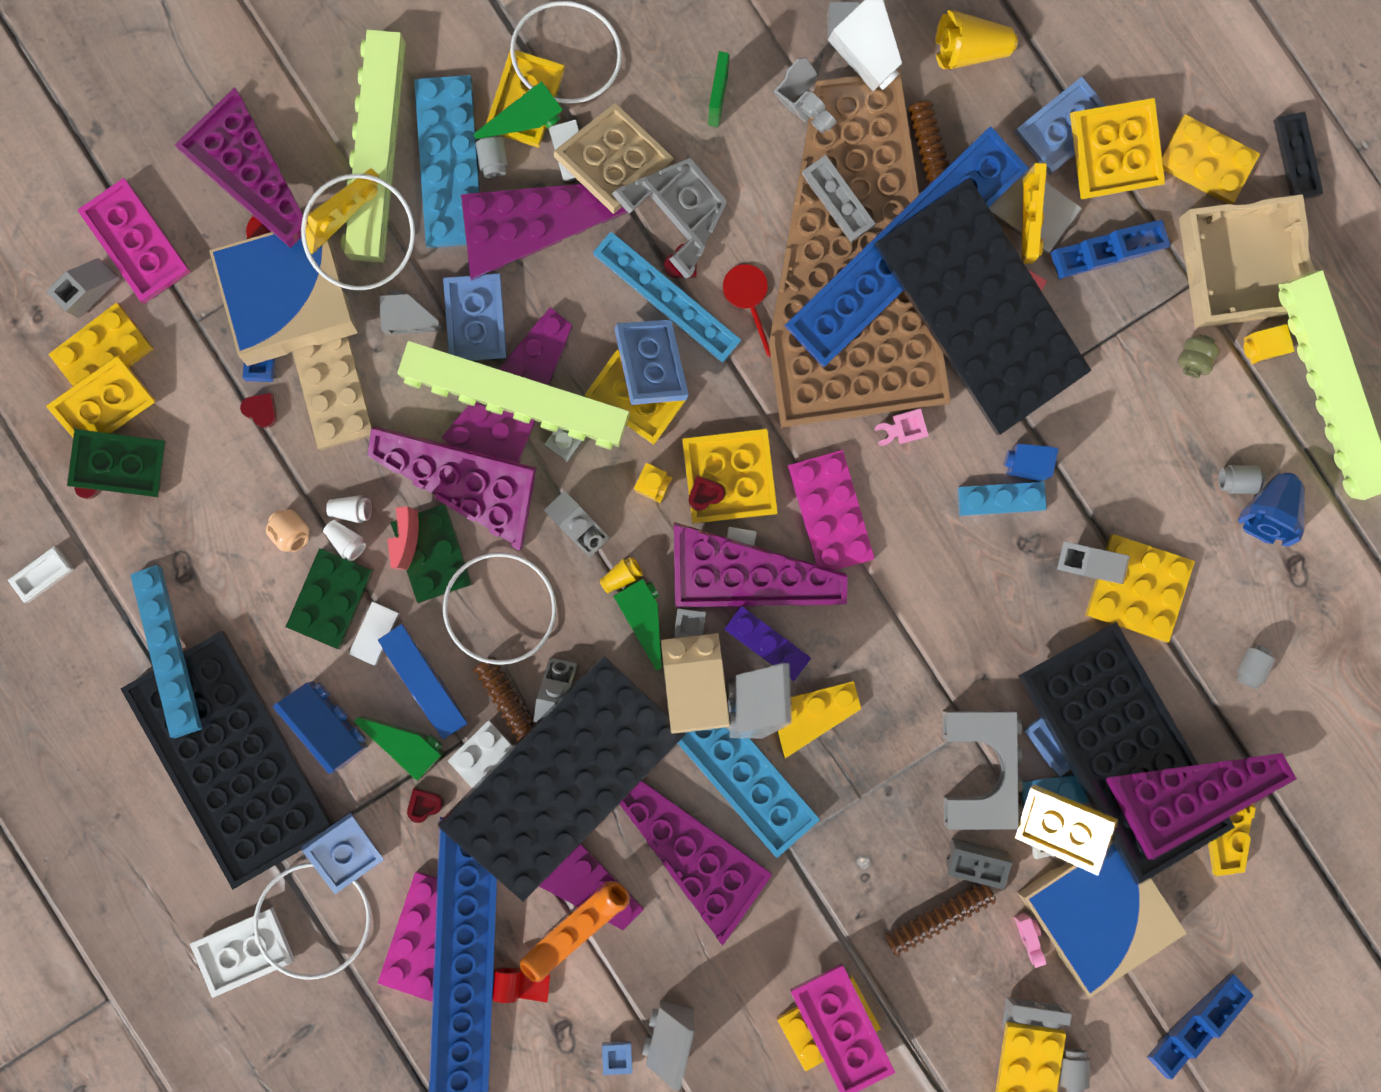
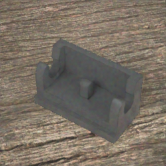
[946,838,1012,890]

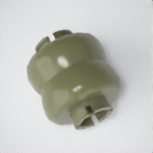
[1177,334,1220,378]

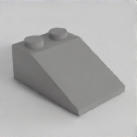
[725,664,791,739]
[642,1001,694,1091]

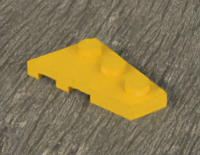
[1021,163,1047,264]
[306,168,380,254]
[778,681,861,758]
[1208,803,1256,876]

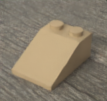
[661,633,730,734]

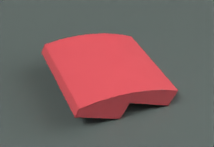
[387,506,419,570]

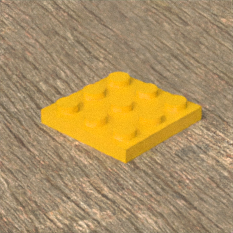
[1070,98,1165,199]
[682,429,778,524]
[1085,534,1195,643]

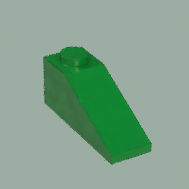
[473,81,563,139]
[613,579,662,671]
[354,716,445,781]

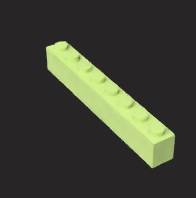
[341,30,406,263]
[1278,270,1381,500]
[397,341,630,450]

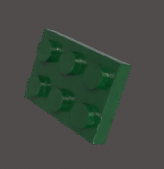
[67,429,166,498]
[390,504,473,603]
[285,548,374,649]

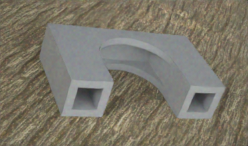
[943,711,1023,829]

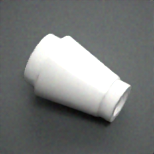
[326,495,372,523]
[323,520,366,561]

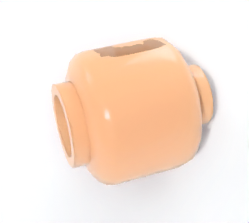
[266,509,310,552]

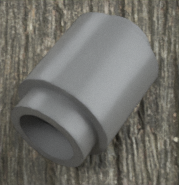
[476,136,508,178]
[1218,465,1265,494]
[1236,645,1276,690]
[1060,1048,1090,1092]

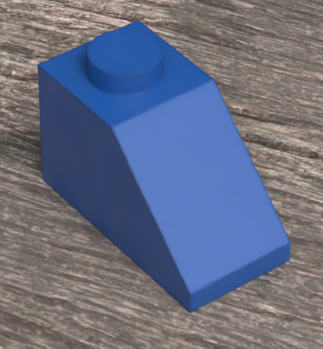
[1004,444,1059,482]

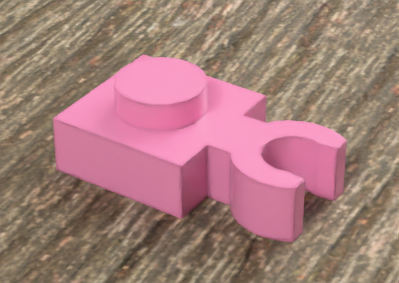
[874,409,929,446]
[1014,913,1047,968]

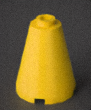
[935,10,1018,70]

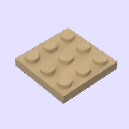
[554,103,675,214]

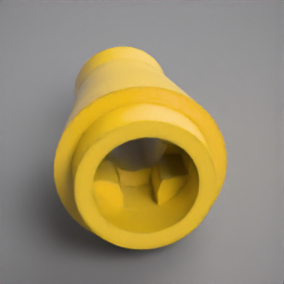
[599,556,644,594]

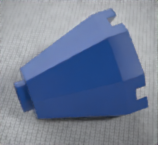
[1238,472,1305,547]

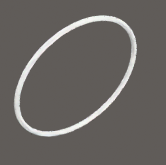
[511,1,622,103]
[301,174,415,290]
[443,552,556,664]
[254,862,371,979]

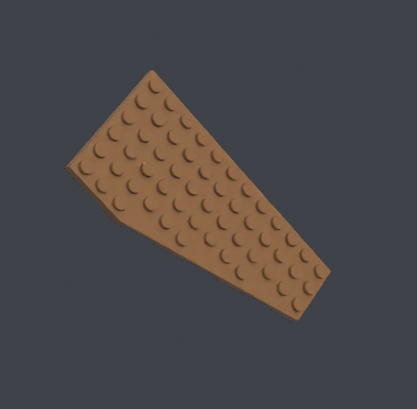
[769,70,951,428]

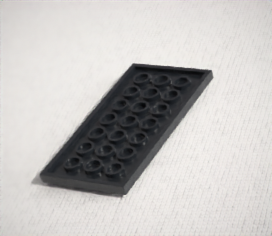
[873,178,1092,435]
[1018,622,1235,884]
[120,631,333,890]
[438,654,686,902]

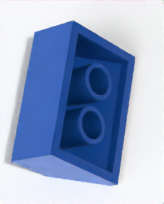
[272,681,369,774]

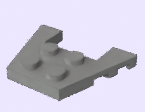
[612,158,727,278]

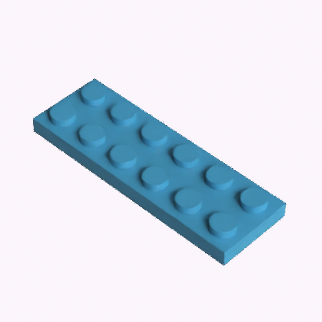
[414,75,480,248]
[678,727,820,858]

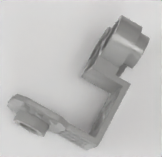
[773,57,837,134]

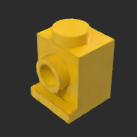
[634,463,672,504]

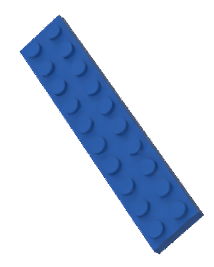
[784,126,1029,367]
[429,817,497,1092]

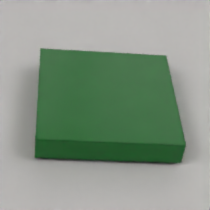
[708,51,730,127]

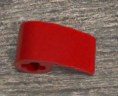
[492,967,550,1003]

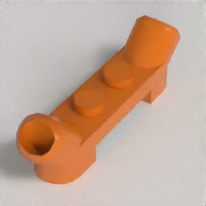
[520,881,630,982]

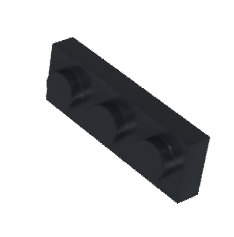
[1273,111,1323,199]

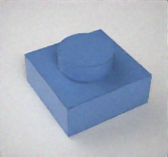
[602,1041,633,1075]

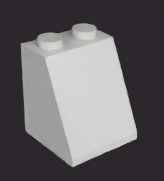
[828,0,902,91]

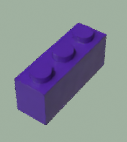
[724,606,811,681]

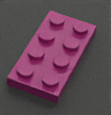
[77,178,191,304]
[787,450,875,570]
[377,871,437,1002]
[790,963,895,1092]

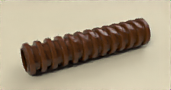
[908,100,949,183]
[473,657,534,741]
[885,884,996,957]

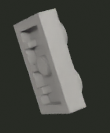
[1002,997,1072,1029]

